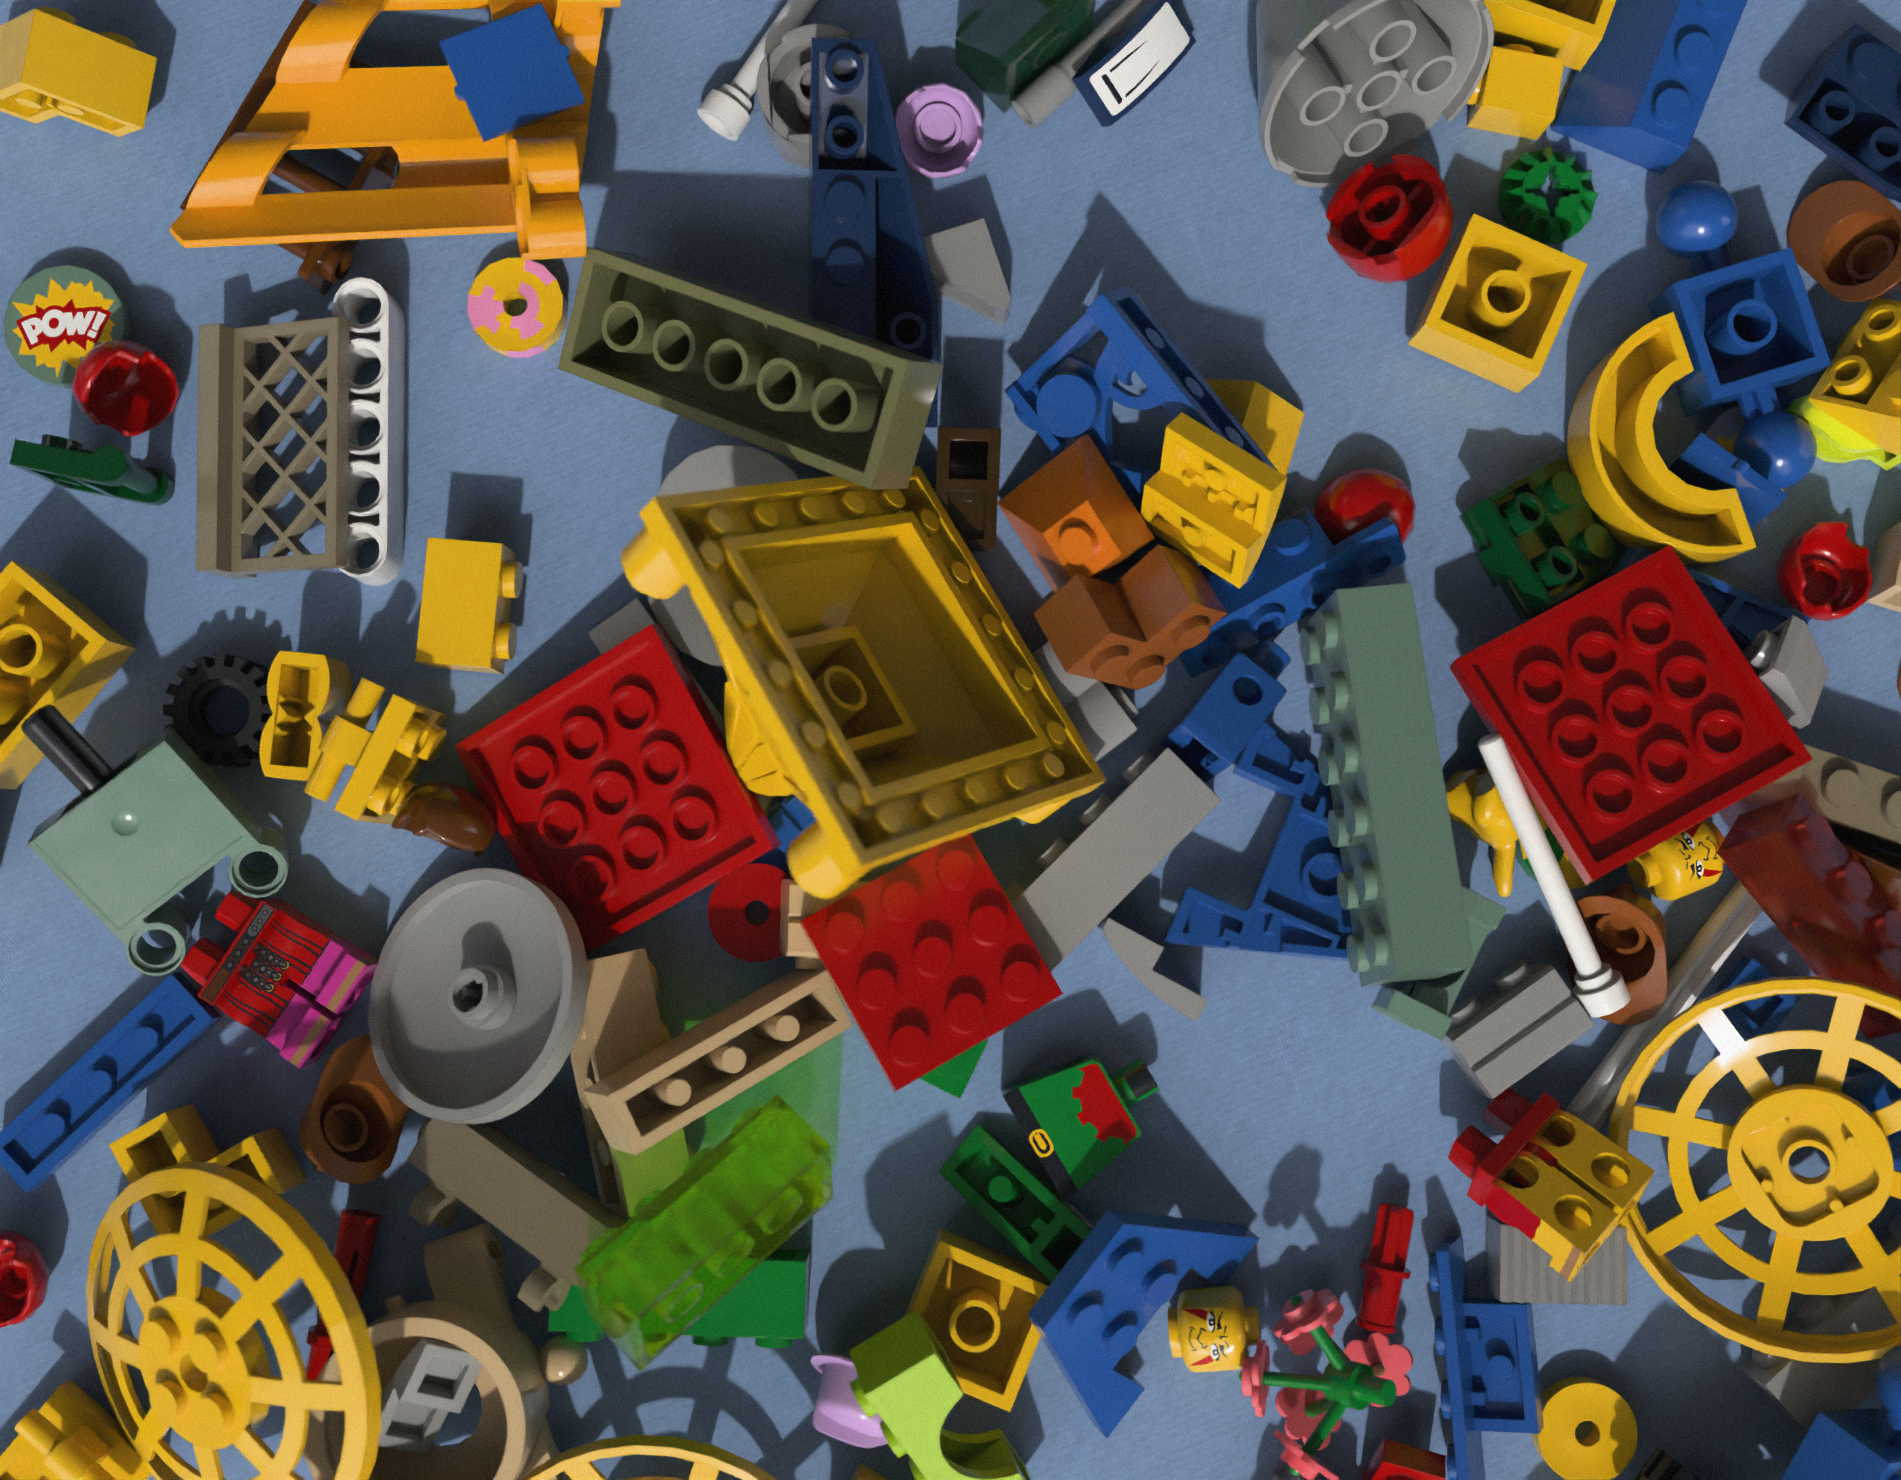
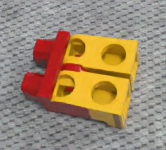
[1448,1088,1655,1282]

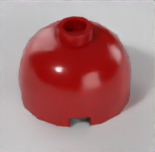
[1326,154,1455,283]

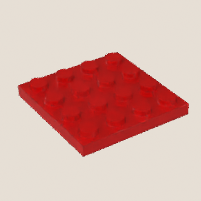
[1449,545,1813,885]
[454,623,781,956]

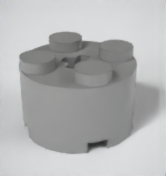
[757,24,853,169]

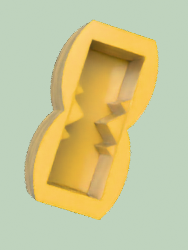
[259,651,352,782]

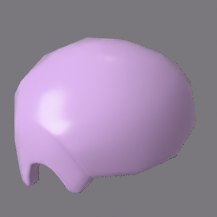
[894,82,984,179]

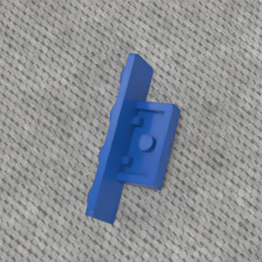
[1178,506,1406,678]
[1428,1236,1544,1480]

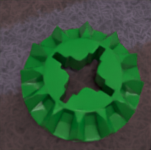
[1498,145,1599,245]

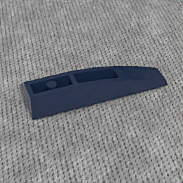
[1784,23,1901,203]
[808,37,938,428]

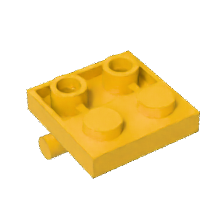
[303,677,448,824]
[0,1380,152,1480]

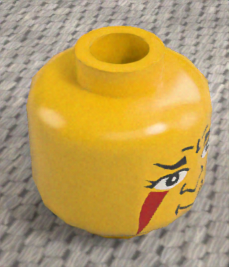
[1626,819,1727,901]
[1168,1286,1262,1372]

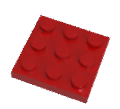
[800,833,1063,1092]

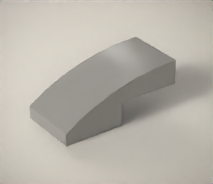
[1098,917,1208,1022]
[378,1337,482,1455]

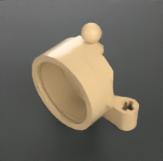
[302,1222,588,1480]

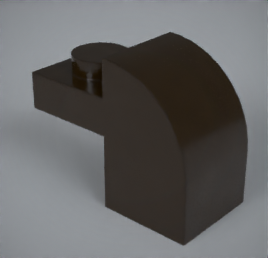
[936,426,1001,552]

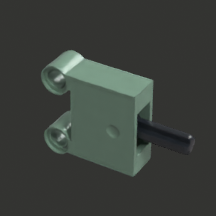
[21,704,290,976]

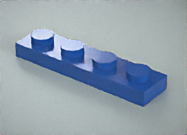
[0,972,222,1193]

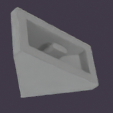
[923,218,1011,326]

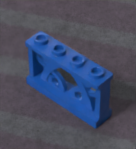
[1005,285,1278,564]

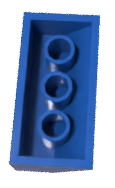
[1551,0,1747,175]

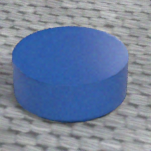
[1036,374,1102,438]

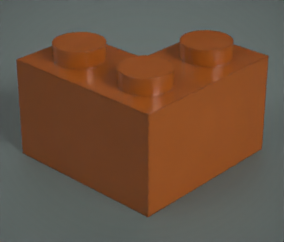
[1033,544,1227,690]

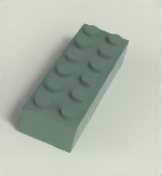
[1300,583,1475,987]

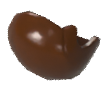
[391,782,495,856]

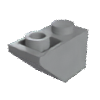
[1741,615,1829,732]

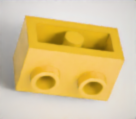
[415,537,523,674]

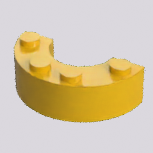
[1567,312,1757,565]

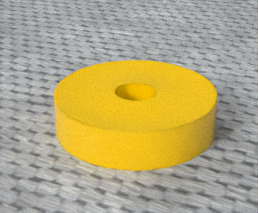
[1531,1376,1638,1480]

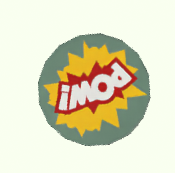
[3,265,133,389]

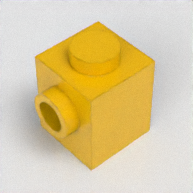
[1466,44,1565,140]

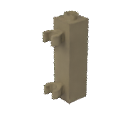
[407,1118,637,1312]

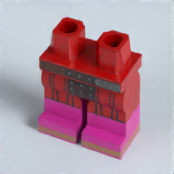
[180,889,378,1069]

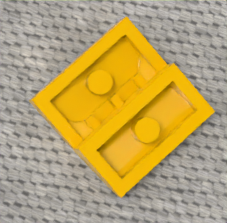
[1140,412,1287,589]

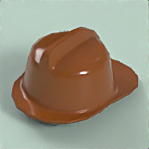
[1787,180,1901,302]
[1566,882,1668,1025]
[299,1034,409,1185]

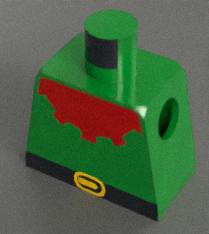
[1001,1053,1160,1200]

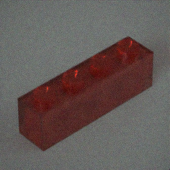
[1717,793,1901,1040]

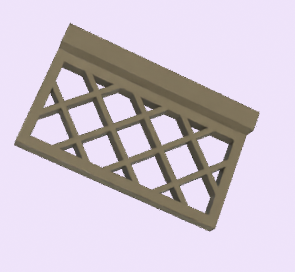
[196,316,350,579]

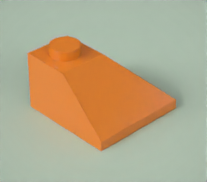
[997,434,1156,593]

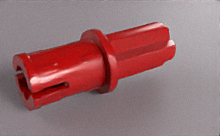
[1355,1203,1415,1334]

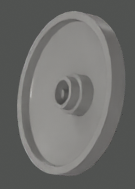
[368,868,588,1124]

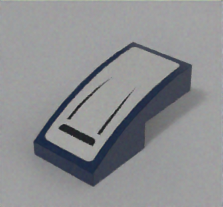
[1072,0,1196,127]

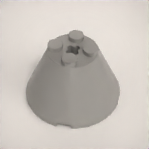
[1256,0,1494,188]

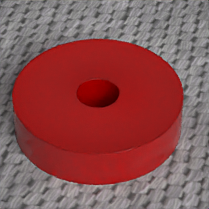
[707,863,794,962]

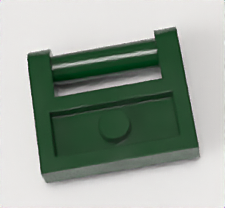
[10,434,175,506]

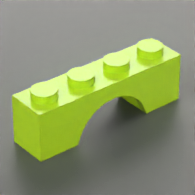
[849,1310,1032,1480]

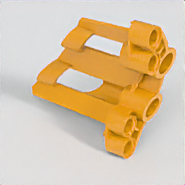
[169,0,621,260]

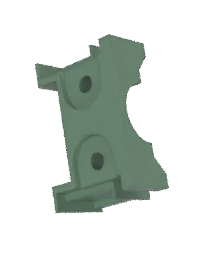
[1371,885,1507,1041]

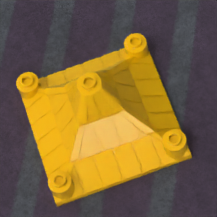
[621,466,1106,898]

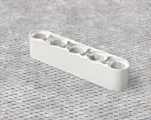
[333,277,405,586]

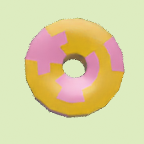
[467,257,568,358]

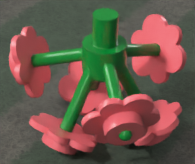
[1239,1289,1413,1480]

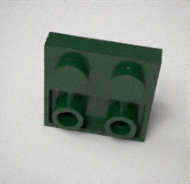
[1459,457,1622,621]

